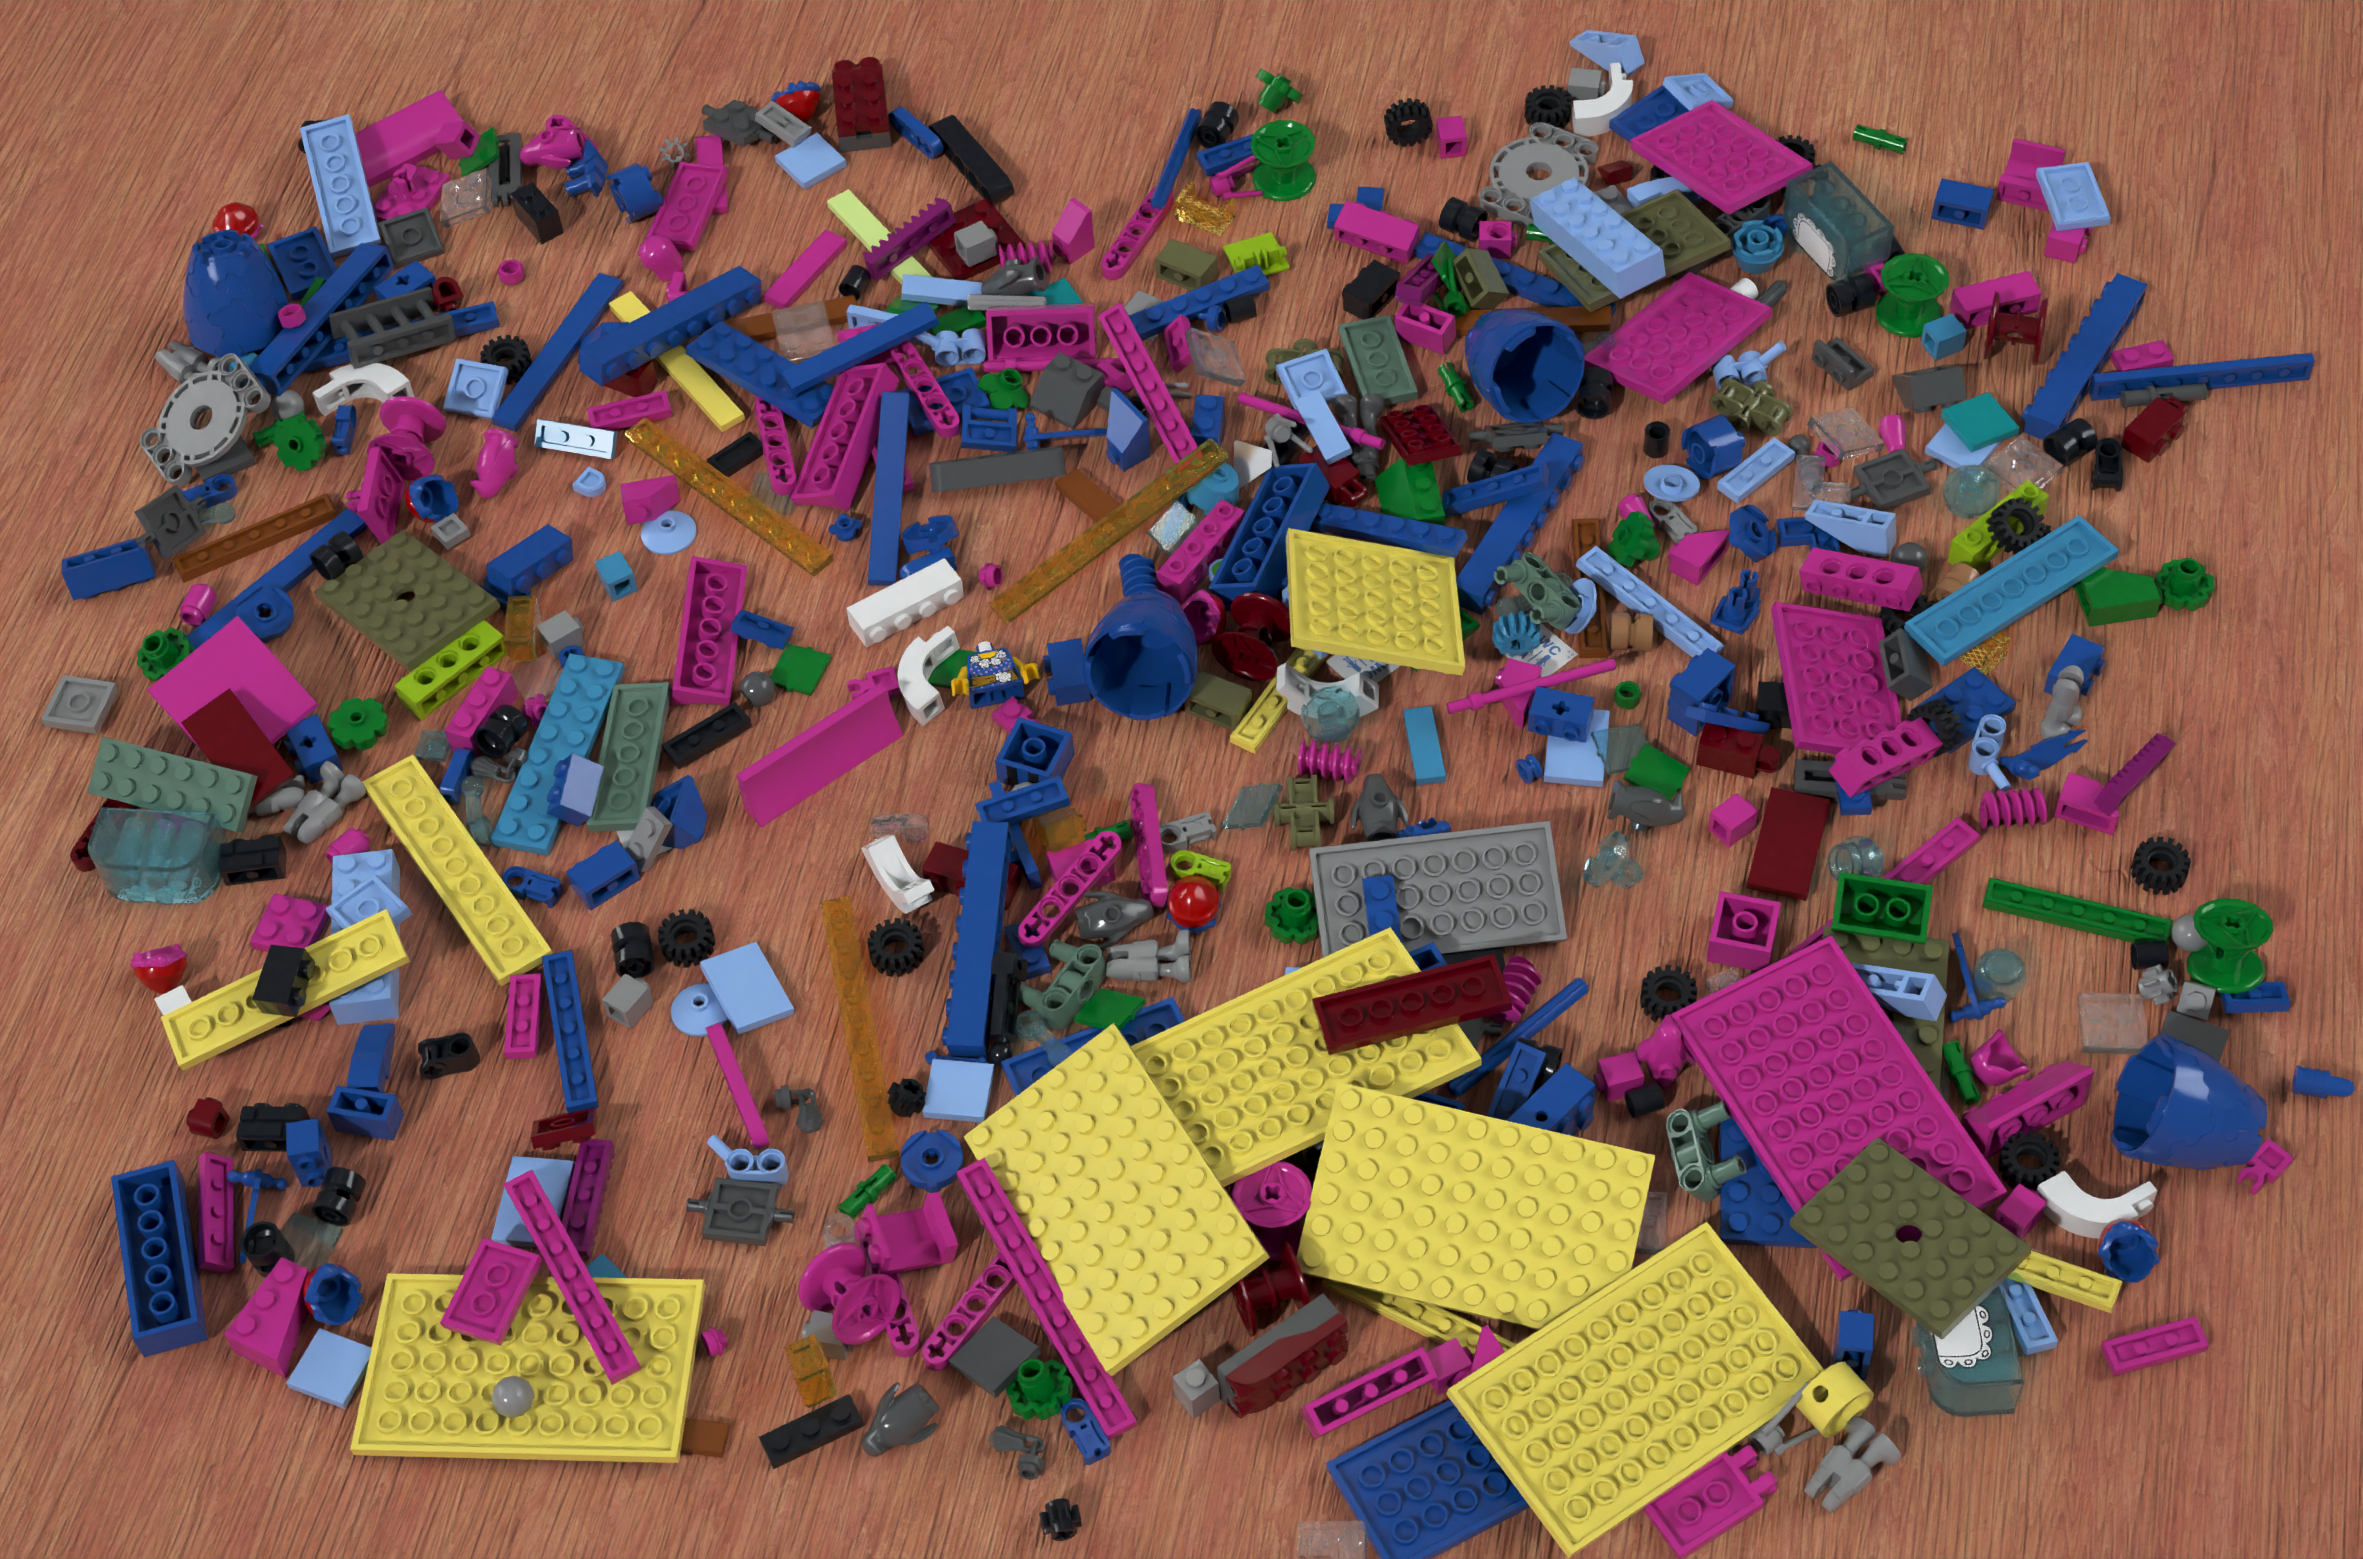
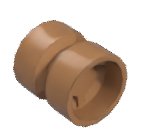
[1930,563,1980,605]
[1610,612,1653,652]

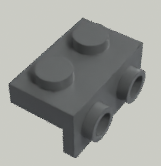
[1812,337,1874,391]

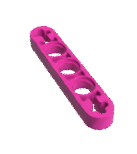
[1101,187,1174,280]
[890,341,961,438]
[755,396,796,495]
[1130,783,1168,908]
[1018,831,1121,949]
[705,1022,770,1150]
[855,1221,921,1357]
[922,1252,1017,1371]

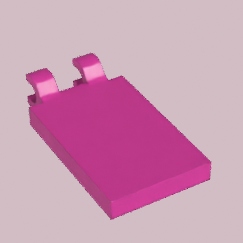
[1642,1445,1778,1559]

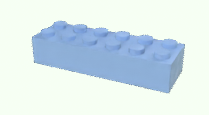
[1530,177,1666,299]
[329,849,400,1025]

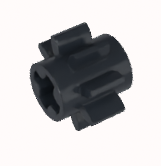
[886,1078,926,1117]
[1039,1498,1082,1541]

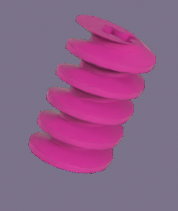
[999,239,1054,273]
[1298,738,1362,784]
[1979,788,2047,829]
[1488,955,1542,1023]

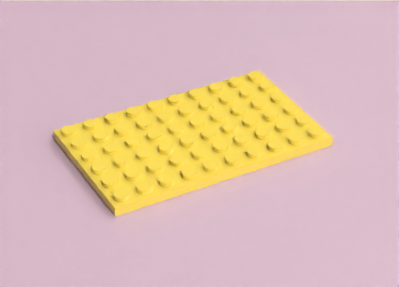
[1131,927,1482,1187]
[963,1023,1270,1376]
[1296,1082,1656,1330]
[1446,1222,1824,1559]
[350,1273,706,1463]

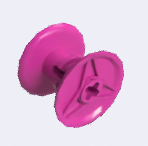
[367,396,447,480]
[1232,1161,1312,1262]
[798,1243,901,1345]

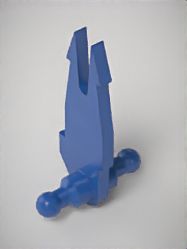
[1023,412,1107,450]
[1999,729,2088,780]
[1948,932,2006,1022]
[227,1169,288,1263]

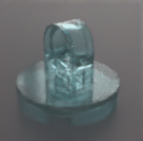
[1943,465,2000,519]
[1301,686,1360,742]
[1582,831,1643,889]

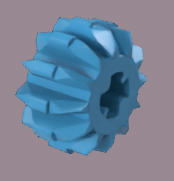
[1492,610,1541,657]

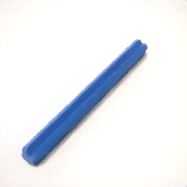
[1151,108,1202,210]
[1447,978,1588,1097]

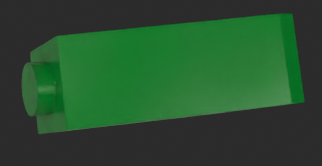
[2073,568,2163,627]

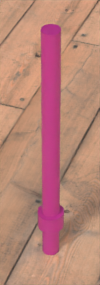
[984,358,1125,372]
[1238,392,1385,450]
[1446,658,1616,714]

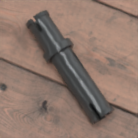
[2120,382,2207,408]

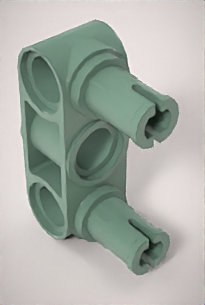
[1494,552,1581,630]
[1019,939,1107,1029]
[1666,1100,1747,1202]

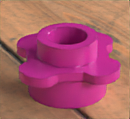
[522,693,548,728]

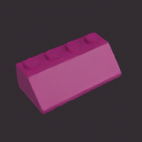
[986,303,1096,361]
[1961,1061,2094,1159]

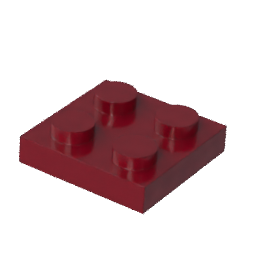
[531,1107,597,1151]

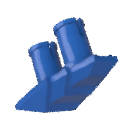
[565,139,608,197]
[1710,570,1761,635]

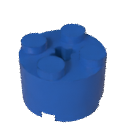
[607,163,663,223]
[1681,414,1745,479]

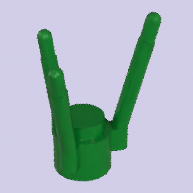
[1432,258,1470,318]

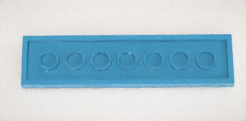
[1904,515,2119,666]
[491,653,625,856]

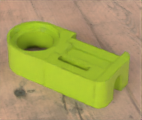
[1171,850,1231,892]

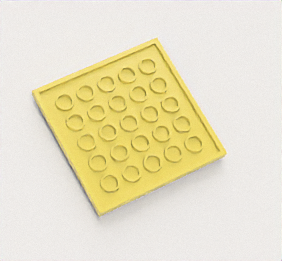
[1286,528,1465,676]

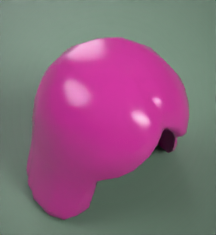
[638,234,683,281]
[1971,1029,2030,1086]

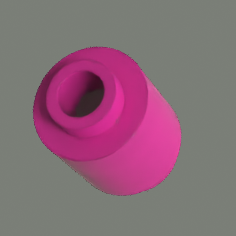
[180,584,217,626]
[325,828,370,865]

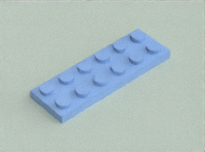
[300,114,382,259]

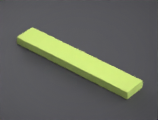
[827,189,932,285]

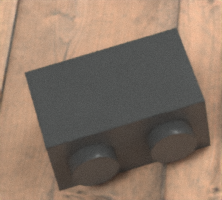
[1878,628,1933,701]

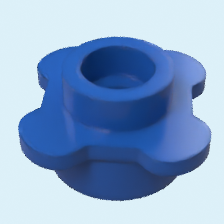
[829,514,862,542]

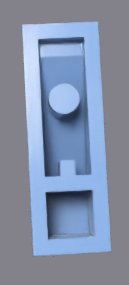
[1569,30,1645,76]
[1805,499,1896,557]
[1850,962,1947,1021]

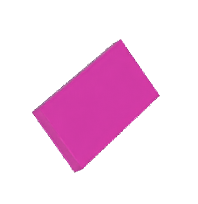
[645,162,729,251]

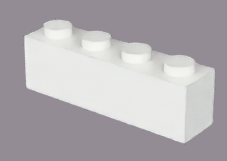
[846,558,964,648]

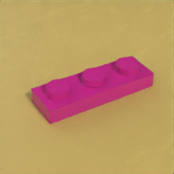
[587,390,673,431]
[504,974,543,1059]
[2100,1316,2209,1376]

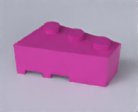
[224,1257,309,1378]

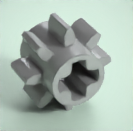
[658,136,690,168]
[2138,964,2178,1006]

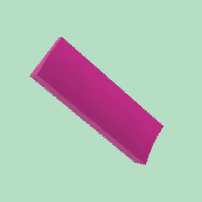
[355,90,463,188]
[790,363,899,511]
[669,556,747,706]
[736,683,904,827]

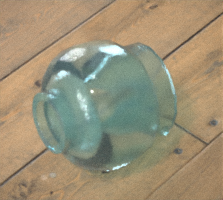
[1828,836,1885,881]
[1973,948,2027,1003]

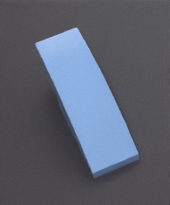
[1627,177,1706,208]

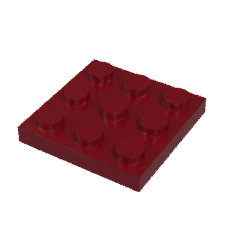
[927,198,1026,281]

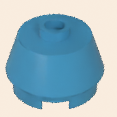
[1731,220,1784,274]
[1186,460,1240,515]

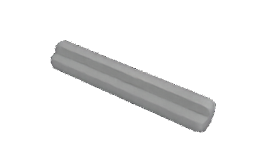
[967,294,1046,311]

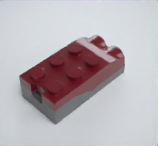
[832,57,892,153]
[1217,1294,1348,1418]

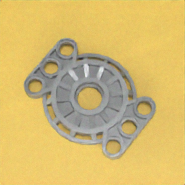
[1479,122,1598,228]
[140,353,271,488]

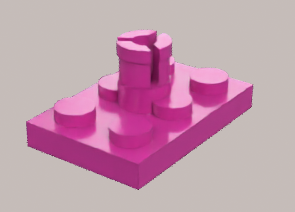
[373,162,451,223]
[346,446,405,544]
[440,1238,543,1346]

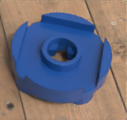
[1728,505,1777,562]
[902,515,959,554]
[236,586,294,643]
[900,1129,965,1193]

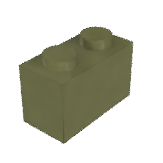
[1155,239,1218,291]
[1453,248,1510,309]
[1185,670,1253,731]

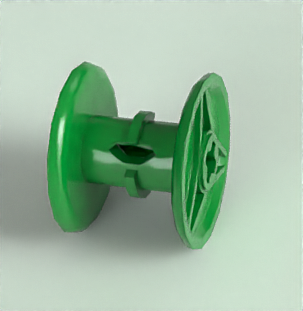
[1250,120,1316,202]
[1875,253,1949,338]
[2186,898,2274,994]

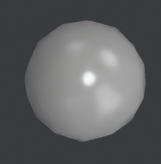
[270,390,305,421]
[2171,913,2208,952]
[492,1376,534,1418]

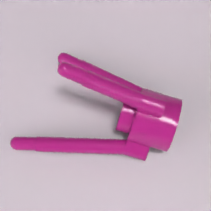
[1209,155,1263,200]

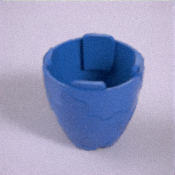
[183,230,290,358]
[1465,309,1585,424]
[1083,589,1198,721]
[2110,1034,2267,1169]

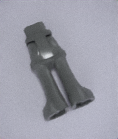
[1333,393,1385,481]

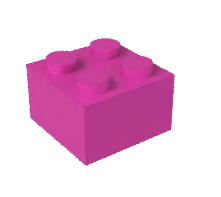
[1706,891,1781,971]

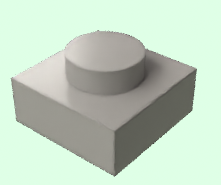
[431,513,471,550]
[2176,980,2216,1020]

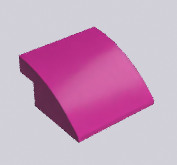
[147,616,319,756]

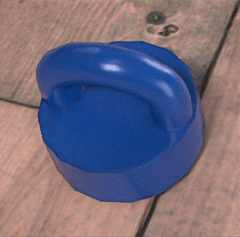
[1763,214,1787,239]
[1198,305,1226,332]

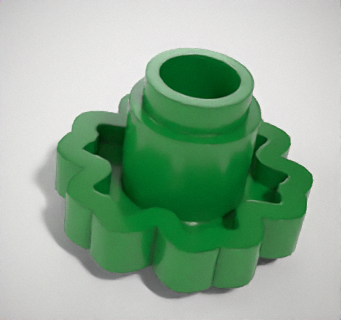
[1256,68,1303,114]
[273,415,326,471]
[1608,511,1660,568]
[2154,558,2215,611]
[137,627,195,682]
[328,697,389,750]
[1264,887,1319,945]
[1006,1359,1074,1420]

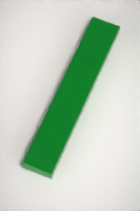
[1982,877,2173,947]

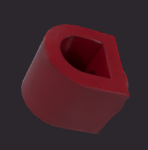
[432,277,464,313]
[186,1097,230,1139]

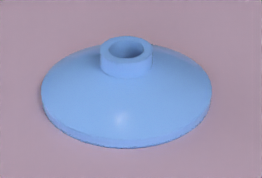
[1644,465,1700,502]
[641,510,697,555]
[1564,578,1597,634]
[671,983,729,1037]

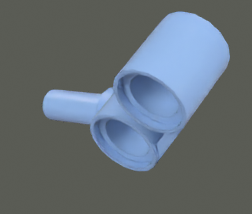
[914,328,986,367]
[1711,341,1787,390]
[1968,714,2011,792]
[707,1135,789,1188]

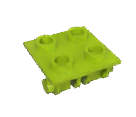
[1222,232,1290,276]

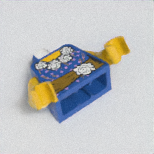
[951,641,1041,709]

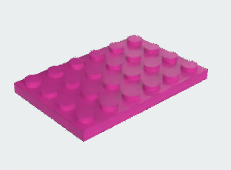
[1630,100,1813,214]
[1584,272,1772,404]
[1771,601,1902,754]

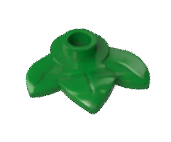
[977,368,1029,410]

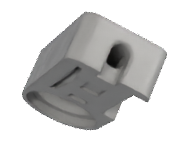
[1649,498,1697,544]
[1159,812,1216,853]

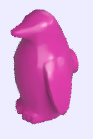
[520,125,585,170]
[470,428,519,499]
[1636,1015,1696,1090]

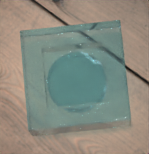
[415,730,450,762]

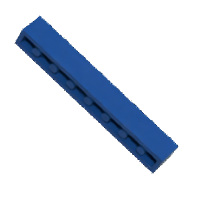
[248,243,395,396]
[580,265,761,386]
[2022,273,2148,440]
[1456,432,1585,615]
[942,821,1013,1058]

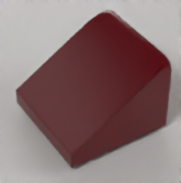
[1598,160,1633,187]

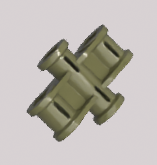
[1264,339,1344,385]
[1709,378,1793,437]
[1274,775,1334,851]

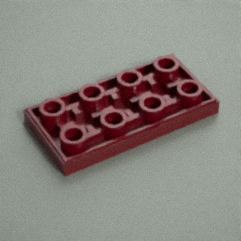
[1379,405,1462,466]
[181,688,297,810]
[1746,787,1830,901]

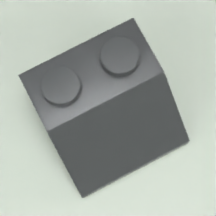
[1030,352,1105,430]
[1892,365,1967,413]

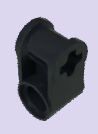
[2090,438,2123,492]
[418,1032,480,1079]

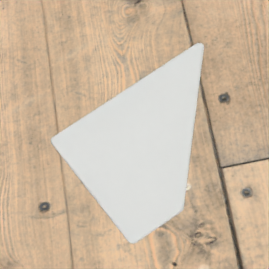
[1233,440,1272,488]

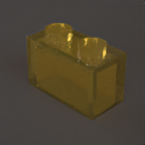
[1032,805,1087,853]

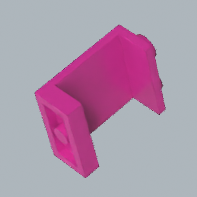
[1996,138,2066,211]
[859,1192,958,1275]

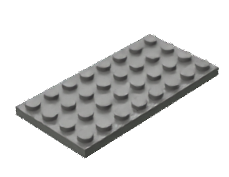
[1309,821,1567,958]

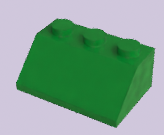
[1375,458,1445,526]
[1831,872,1933,945]

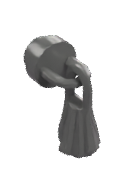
[470,747,528,783]
[775,1085,824,1133]
[989,1425,1045,1480]

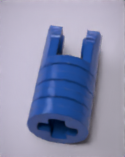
[2292,1065,2356,1099]

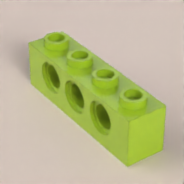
[1947,480,2050,571]
[394,620,509,721]

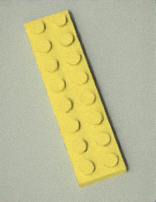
[161,909,410,1071]

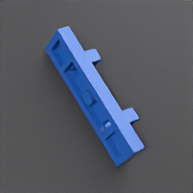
[989,780,1042,891]

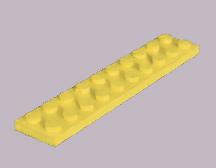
[362,755,553,987]

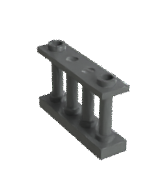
[329,287,456,369]

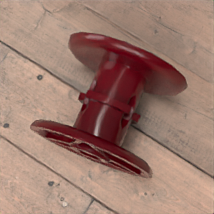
[1984,291,2048,366]
[1212,593,1291,681]
[1230,1240,1310,1337]

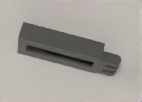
[488,133,524,208]
[1793,759,1906,806]

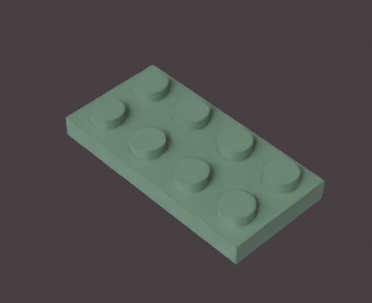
[1338,314,1418,406]

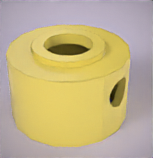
[1796,1362,1874,1438]

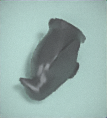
[981,256,1047,296]
[1351,774,1409,842]
[1607,781,1686,831]
[1075,891,1153,949]
[862,1382,940,1457]

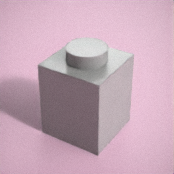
[1567,68,1606,105]
[954,220,998,267]
[536,610,585,661]
[602,974,654,1029]
[802,1310,851,1361]
[1172,1359,1220,1419]

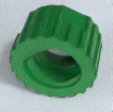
[1614,681,1641,710]

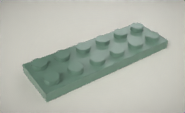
[586,682,672,832]
[87,736,258,833]

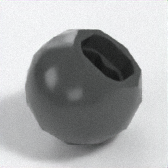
[1891,542,1928,574]
[739,671,776,707]

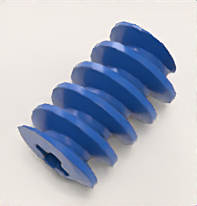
[1119,554,1158,598]

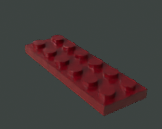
[1312,954,1513,1055]

